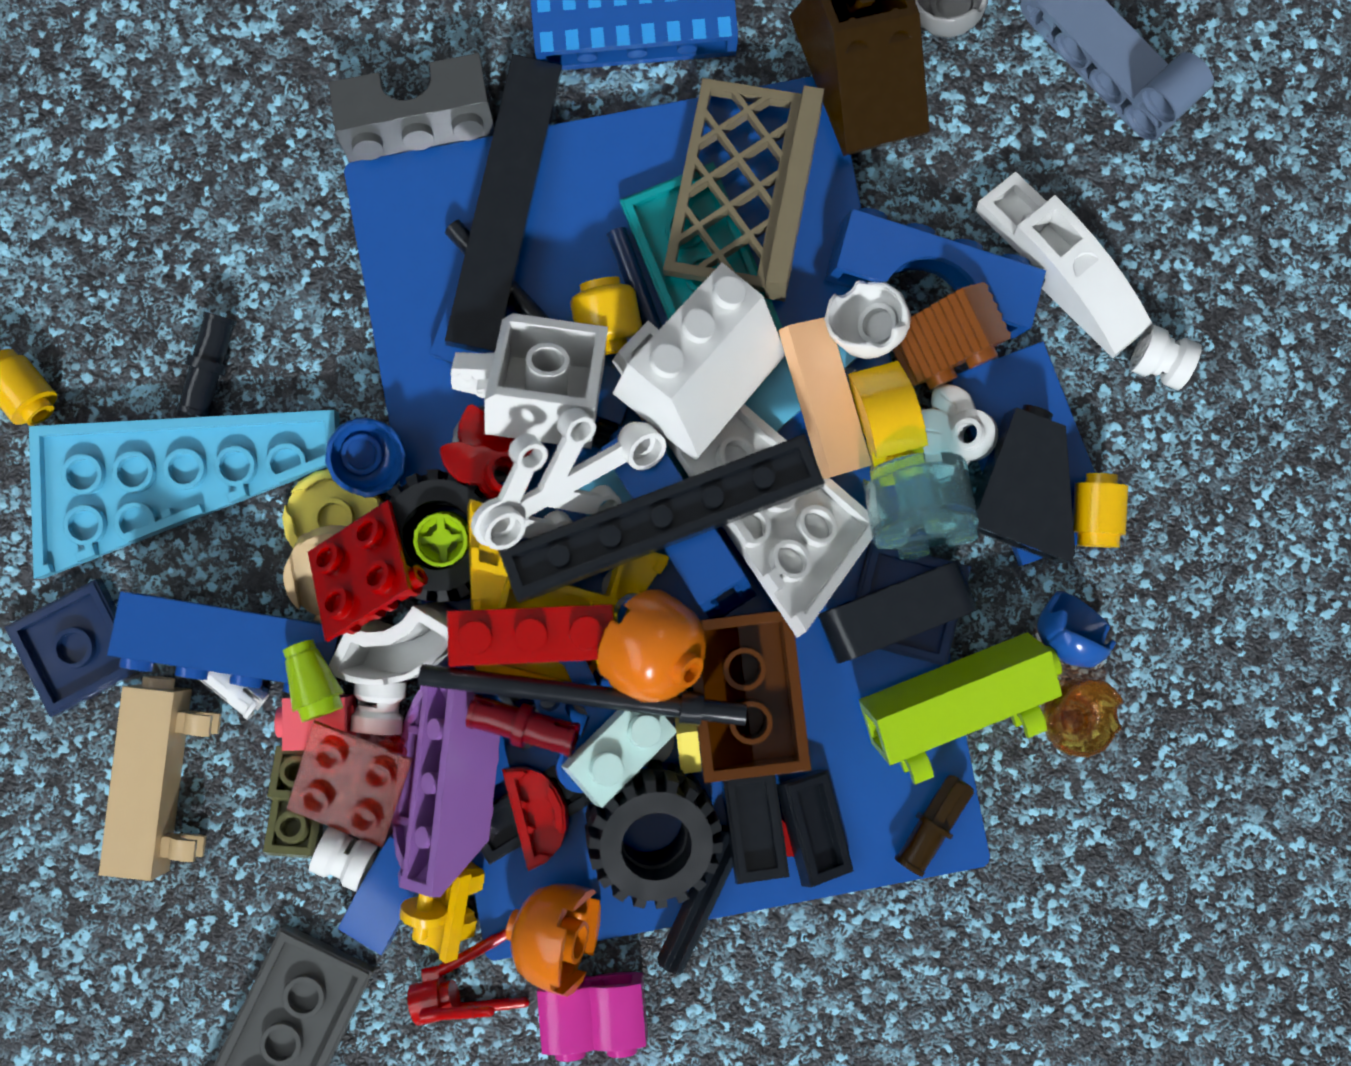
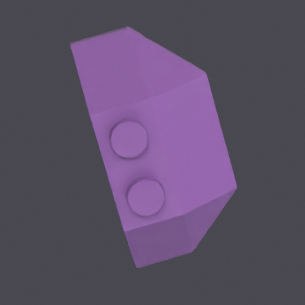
[392,686,500,898]

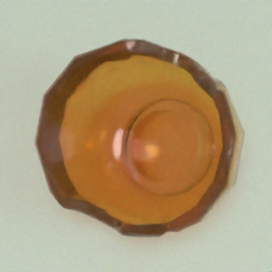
[1043,678,1123,758]

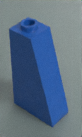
[601,420,757,619]

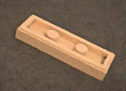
[778,317,872,479]

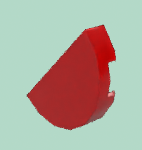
[502,766,569,871]

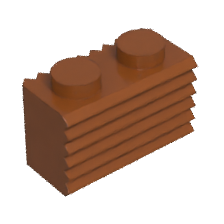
[892,282,1011,390]

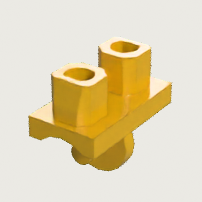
[399,862,485,964]

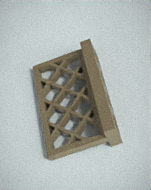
[663,78,824,302]

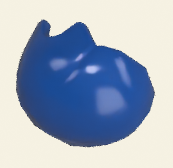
[325,417,407,498]
[1037,591,1116,669]

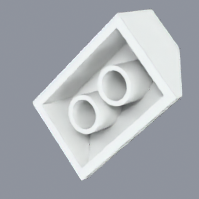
[613,263,785,461]

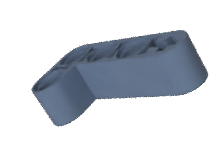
[1020,0,1214,141]

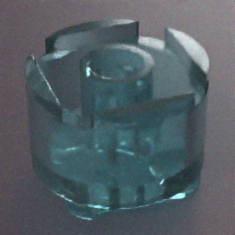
[862,452,979,560]

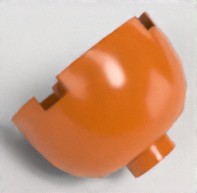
[598,590,706,702]
[506,883,601,997]

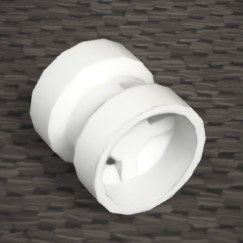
[1129,324,1202,390]
[350,681,407,735]
[309,823,380,892]

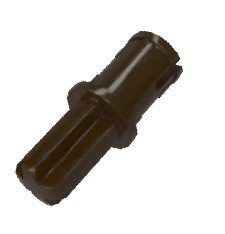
[894,774,974,877]

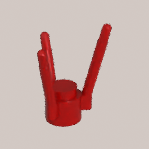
[407,929,530,1026]

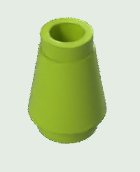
[282,639,344,723]

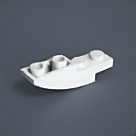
[976,171,1153,358]

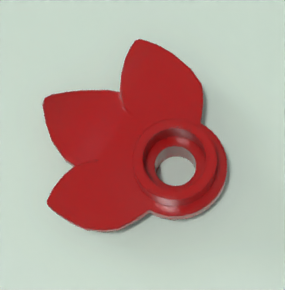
[439,404,533,500]

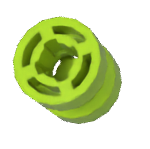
[413,511,469,567]

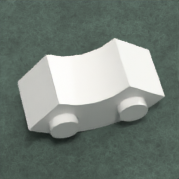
[328,602,457,686]

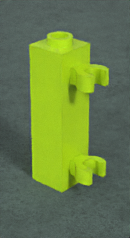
[859,632,1062,784]

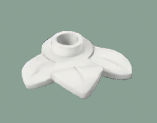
[918,385,998,485]

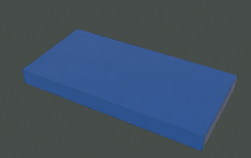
[947,341,1095,566]

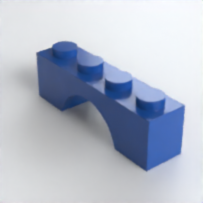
[825,208,1046,339]

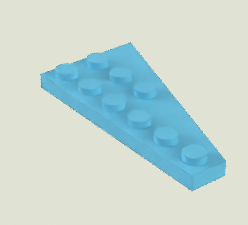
[29,410,340,579]

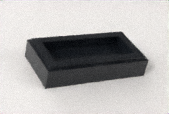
[776,770,854,888]
[721,775,790,884]

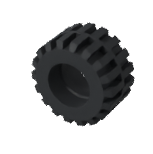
[379,469,490,602]
[584,759,723,909]

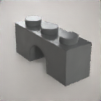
[329,53,495,163]

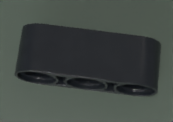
[818,560,978,664]

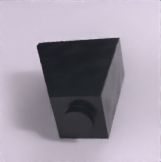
[962,404,1075,564]

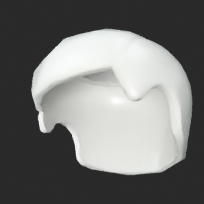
[824,280,911,359]

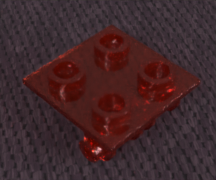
[287,720,413,847]

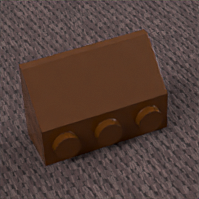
[693,610,811,783]

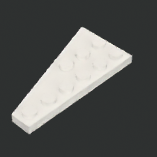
[612,321,883,638]

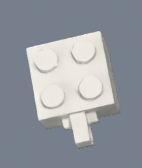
[451,313,608,449]

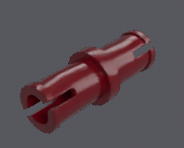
[466,693,581,758]

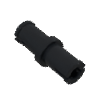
[176,312,237,417]

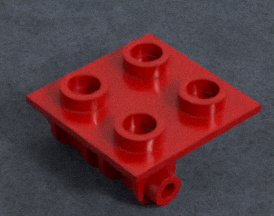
[308,500,428,642]

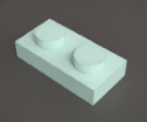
[561,710,676,808]

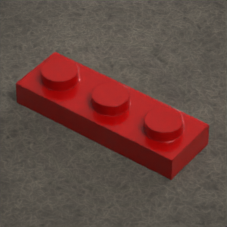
[447,604,613,667]

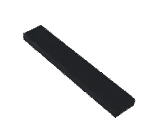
[445,54,562,353]
[498,434,825,604]

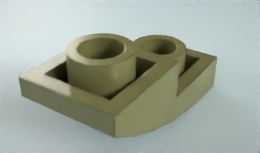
[263,746,329,859]

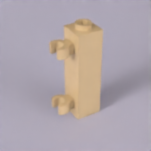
[99,676,221,881]

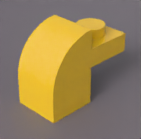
[848,361,928,490]

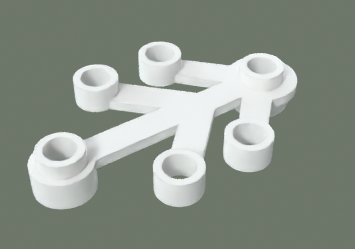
[471,407,666,550]

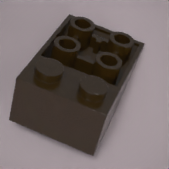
[790,0,930,156]

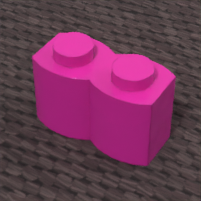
[537,972,648,1062]

